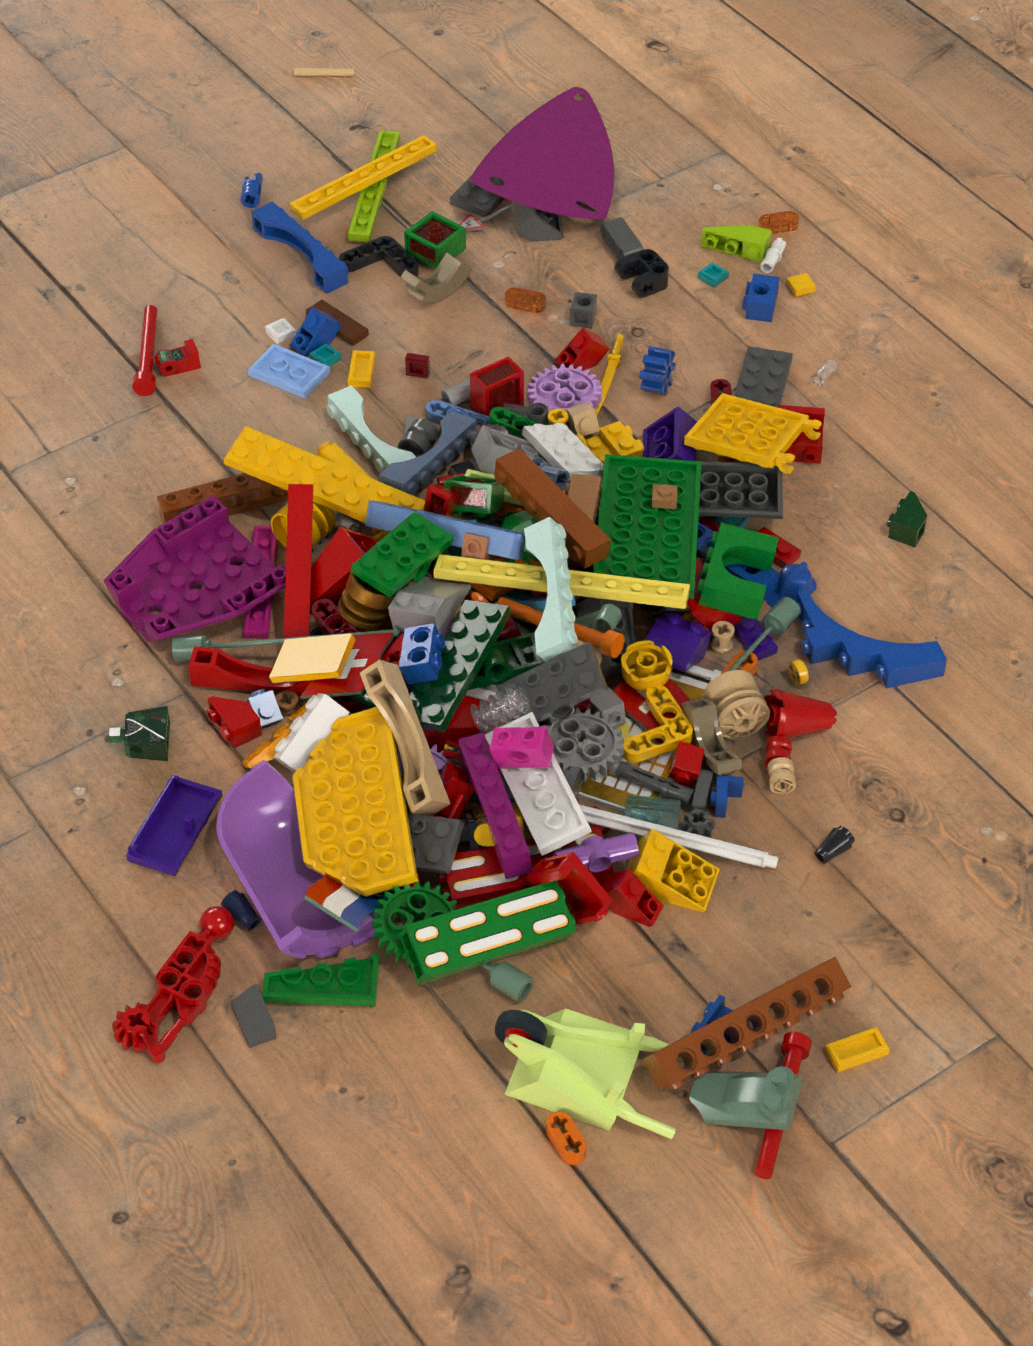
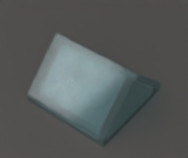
[623,795,681,841]

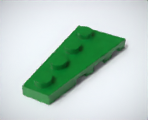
[262,953,380,1006]

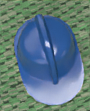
[766,562,817,607]

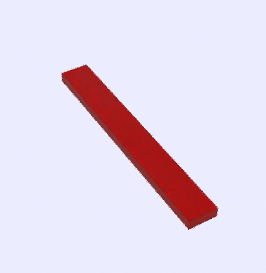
[284,484,314,638]

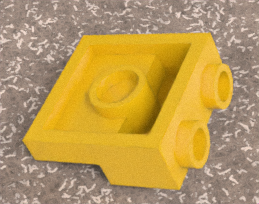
[586,421,644,464]

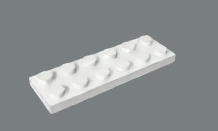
[485,712,592,856]

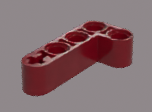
[311,599,396,658]

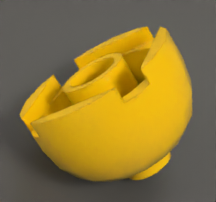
[621,640,673,692]

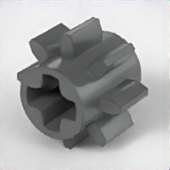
[681,809,715,838]

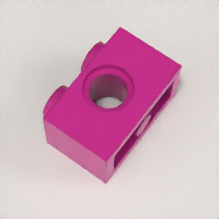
[490,727,554,769]

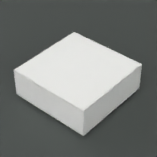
[265,318,296,344]

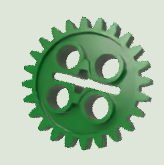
[372,882,457,967]

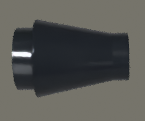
[814,825,855,864]

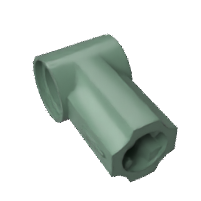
[574,604,622,633]

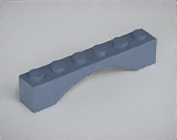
[379,411,476,496]

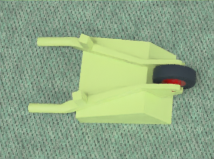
[495,1008,684,1140]

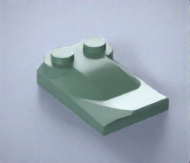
[689,1067,803,1130]

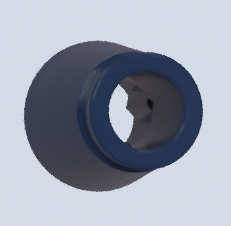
[221,890,261,931]

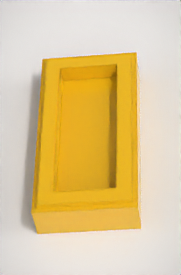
[347,350,376,388]
[824,1027,890,1073]

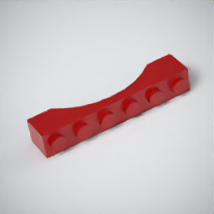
[188,646,343,701]

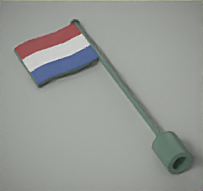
[304,875,534,1003]

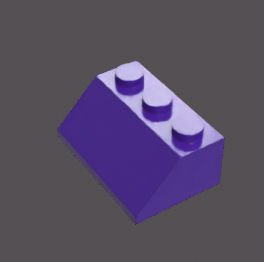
[643,407,697,461]

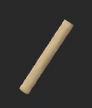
[294,68,355,76]

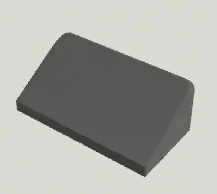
[231,984,277,1048]

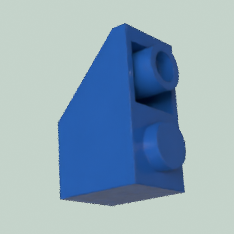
[289,307,342,357]

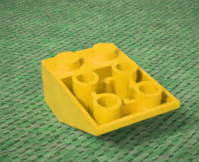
[626,828,720,913]

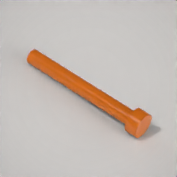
[497,597,625,658]

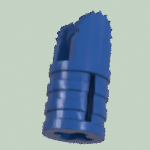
[240,172,263,208]

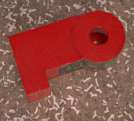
[154,339,201,376]

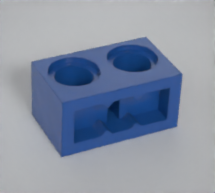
[399,623,445,684]

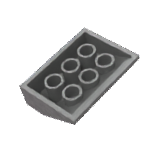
[699,461,783,519]

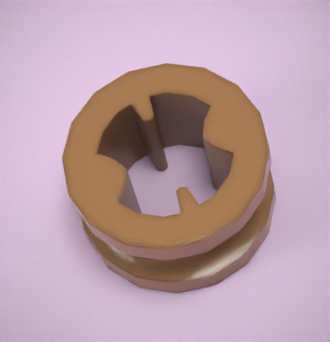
[276,690,299,716]

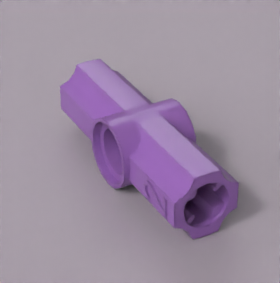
[553,833,639,873]

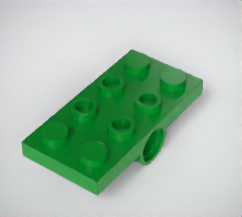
[350,511,454,598]

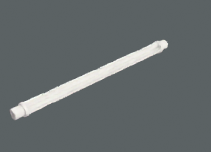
[579,804,778,869]

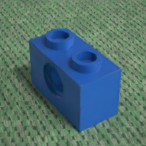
[742,274,780,322]

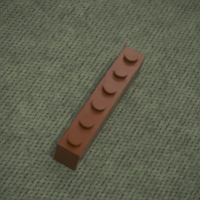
[494,448,611,569]

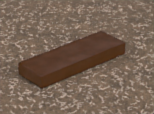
[306,299,369,346]

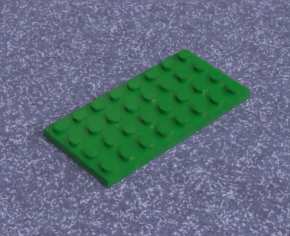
[593,454,701,599]

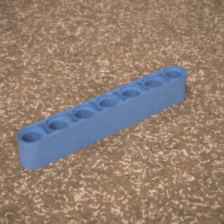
[365,500,525,560]

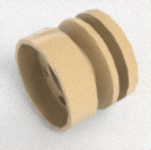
[704,670,770,739]

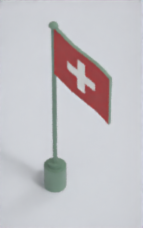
[613,597,801,745]
[172,627,400,699]

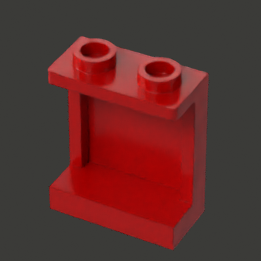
[778,405,825,464]
[526,852,613,925]

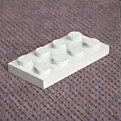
[522,423,604,480]

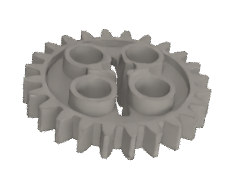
[542,708,624,781]

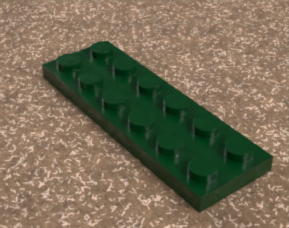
[410,600,512,732]

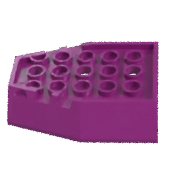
[104,495,286,642]

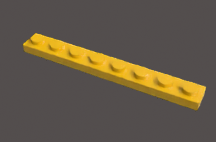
[289,135,437,220]

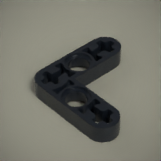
[339,236,419,277]

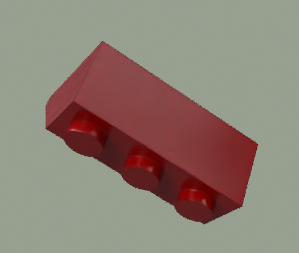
[687,558,742,632]

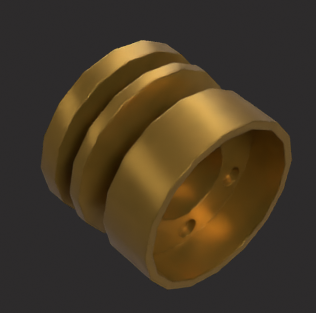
[338,573,402,630]

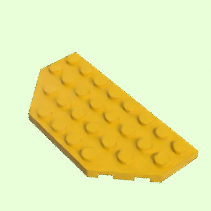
[292,707,418,897]

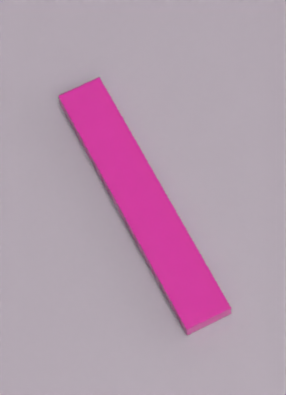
[243,526,278,639]

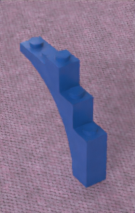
[796,590,947,688]

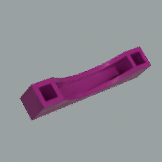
[458,732,532,879]

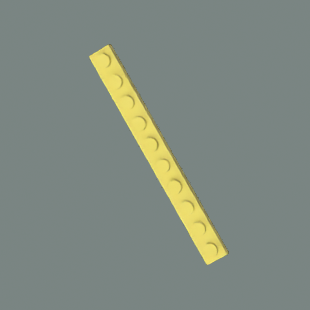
[434,554,690,609]

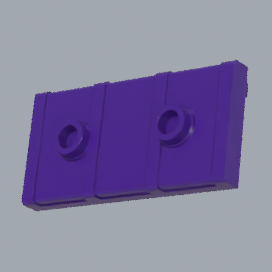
[126,775,223,876]

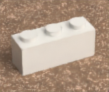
[273,693,350,773]

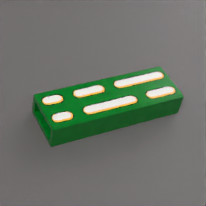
[399,881,576,986]

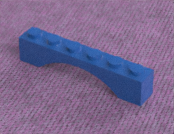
[251,201,349,294]

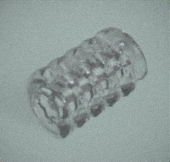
[470,685,531,734]

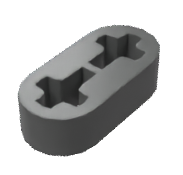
[691,769,714,812]

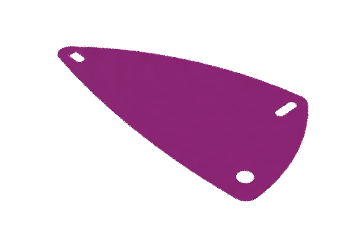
[471,87,614,220]

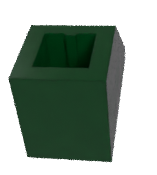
[887,491,927,548]

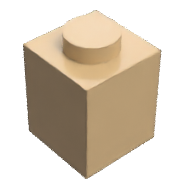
[566,402,600,436]

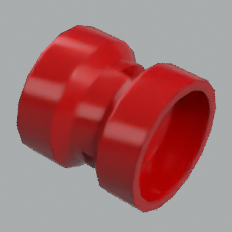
[765,735,792,768]

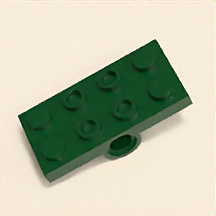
[468,632,546,690]

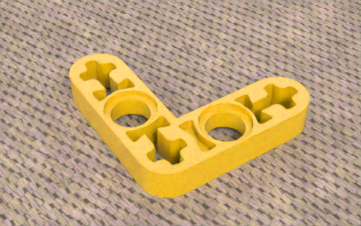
[623,685,693,763]

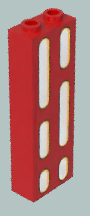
[437,826,613,910]

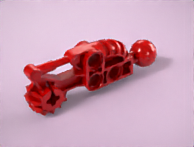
[112,906,234,1063]

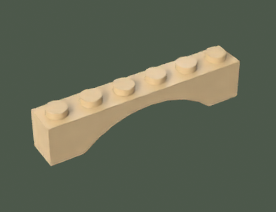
[360,660,450,816]

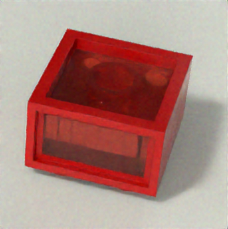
[470,356,524,417]

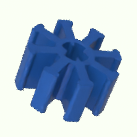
[639,346,676,395]

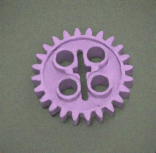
[527,364,602,422]

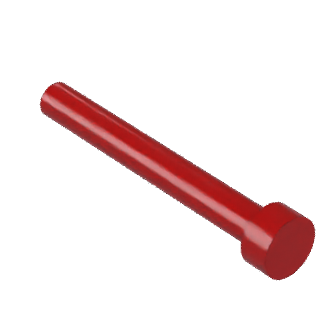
[132,305,158,396]
[754,1031,812,1179]

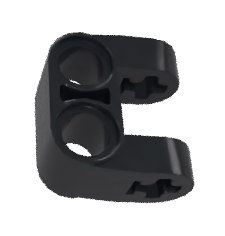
[614,249,669,298]

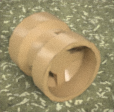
[767,757,796,794]

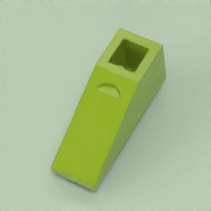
[701,225,772,262]

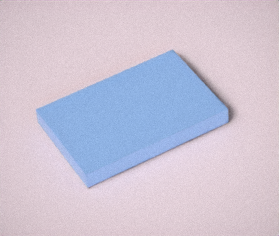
[248,344,330,399]

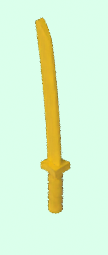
[594,334,624,416]

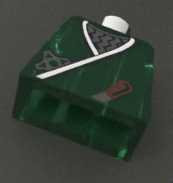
[109,706,171,761]

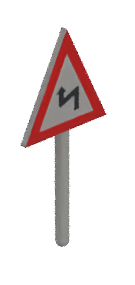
[459,205,512,232]

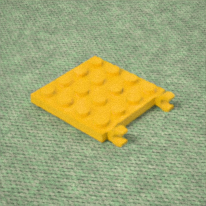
[684,393,822,474]

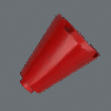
[764,689,837,739]

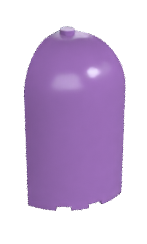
[217,760,376,959]

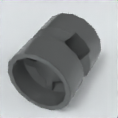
[398,418,439,457]

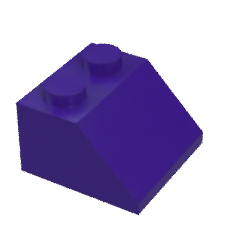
[645,613,712,672]

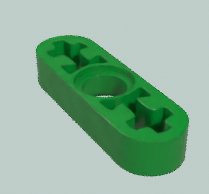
[488,407,539,441]

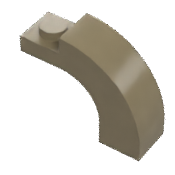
[401,253,472,304]
[682,697,743,776]

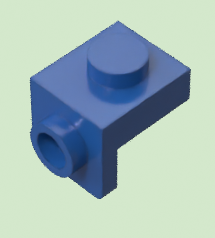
[710,775,744,818]

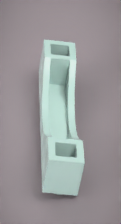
[326,385,416,473]
[524,517,578,662]

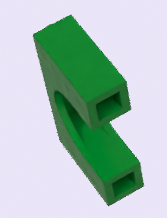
[696,523,779,620]

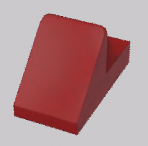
[437,762,474,818]

